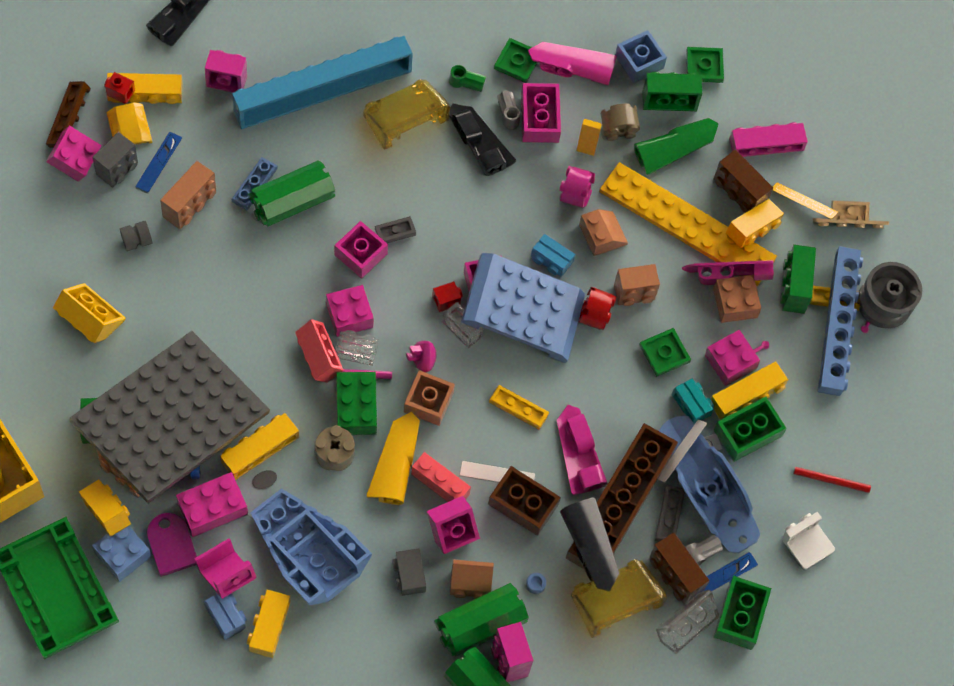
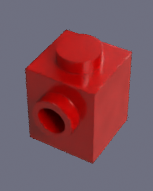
[104,72,135,104]
[432,281,463,312]

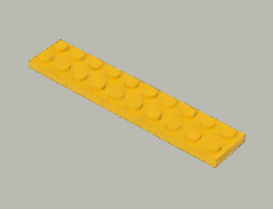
[599,162,777,287]

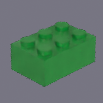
[642,72,703,112]
[780,244,816,314]
[337,372,377,435]
[714,397,787,462]
[714,576,772,650]

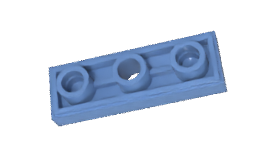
[231,157,278,211]

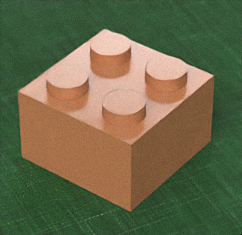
[614,264,660,306]
[713,275,762,323]
[404,370,455,426]

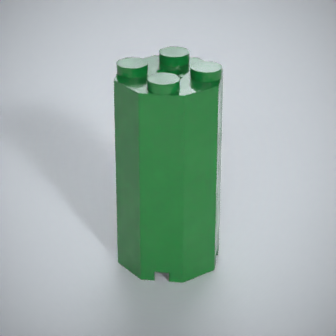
[247,160,335,227]
[434,583,529,657]
[444,647,511,686]

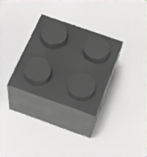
[93,132,138,188]

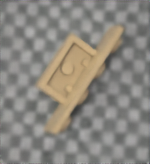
[813,201,889,228]

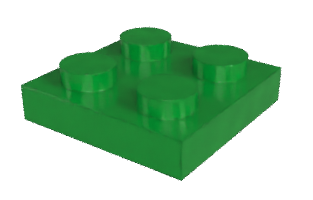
[494,38,538,83]
[686,47,724,83]
[639,328,691,377]

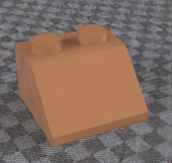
[579,209,628,256]
[450,559,494,599]

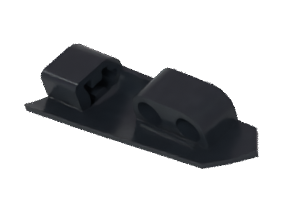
[146,0,210,46]
[447,103,516,176]
[560,497,619,592]

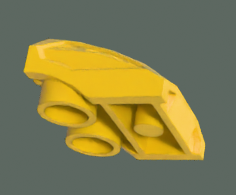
[106,102,152,145]

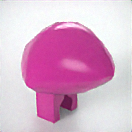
[406,340,437,373]

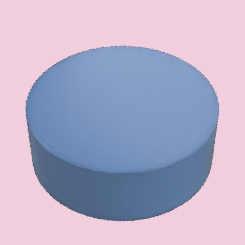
[526,573,546,594]

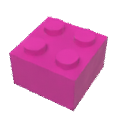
[205,50,247,93]
[46,125,102,181]
[334,221,388,279]
[326,285,374,337]
[705,330,760,386]
[427,496,480,554]

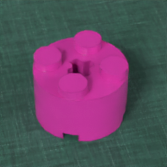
[559,166,595,208]

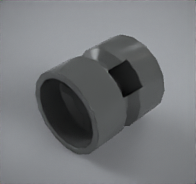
[119,221,153,252]

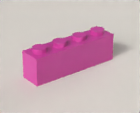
[729,122,808,157]

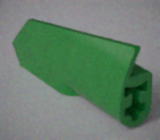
[634,118,719,175]

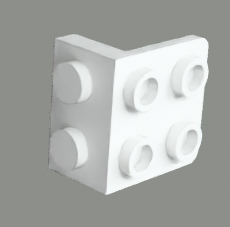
[781,512,835,569]

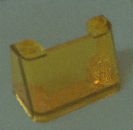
[363,79,450,150]
[571,559,667,638]

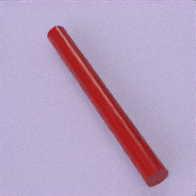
[793,467,871,493]

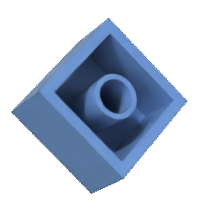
[615,30,667,83]
[92,526,151,582]

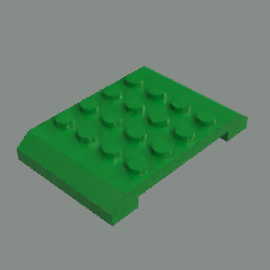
[0,517,119,659]

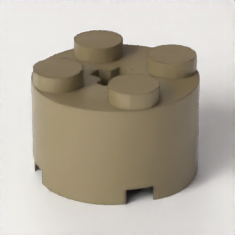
[600,103,640,141]
[315,425,355,471]

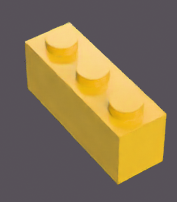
[726,199,784,248]
[79,479,131,537]
[247,589,291,658]

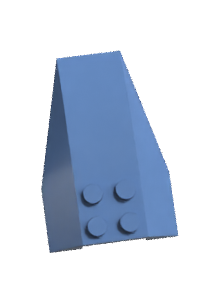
[250,488,372,606]

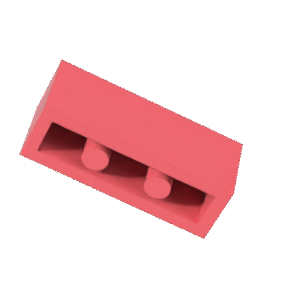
[295,319,343,383]
[411,452,471,502]

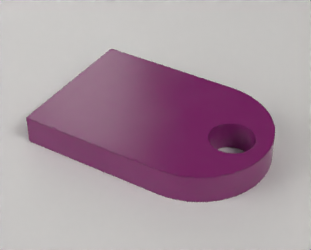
[147,513,197,577]

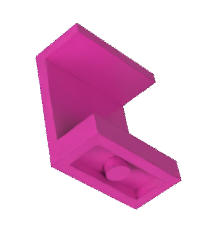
[194,538,257,599]

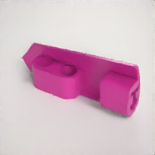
[682,260,774,285]

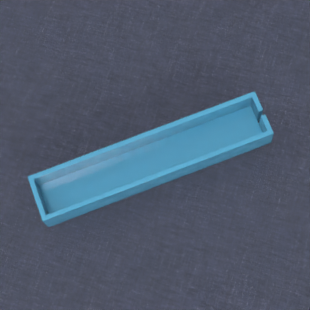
[232,36,413,129]

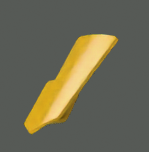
[366,412,420,505]

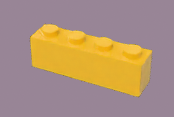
[107,73,183,104]
[711,361,788,420]
[220,413,299,480]

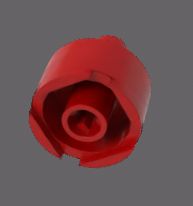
[578,287,617,330]

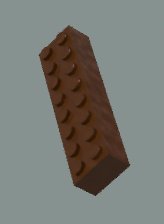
[566,423,678,569]

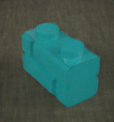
[671,378,714,424]

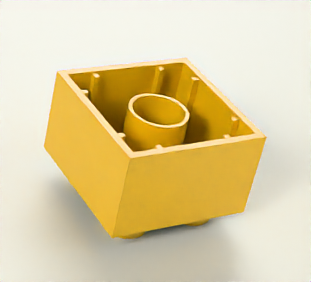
[0,419,45,523]

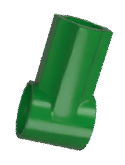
[449,65,486,92]

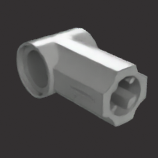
[497,91,520,130]
[685,535,723,565]

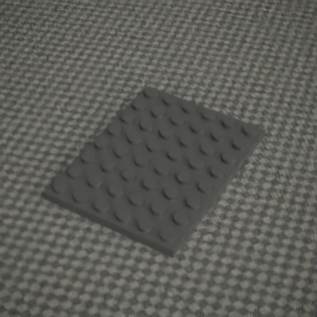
[70,331,270,504]

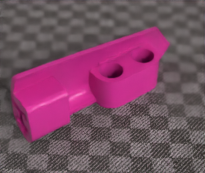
[528,42,617,85]
[556,405,608,495]

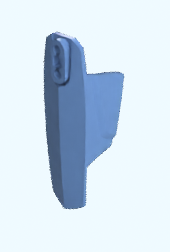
[659,416,760,553]

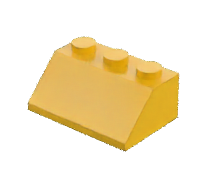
[53,283,126,343]

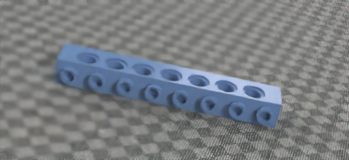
[817,246,863,396]

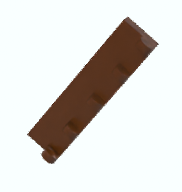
[46,81,91,148]

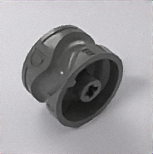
[857,262,923,329]

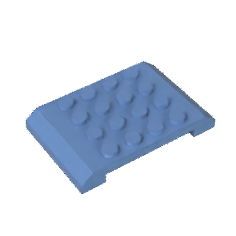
[461,253,585,363]

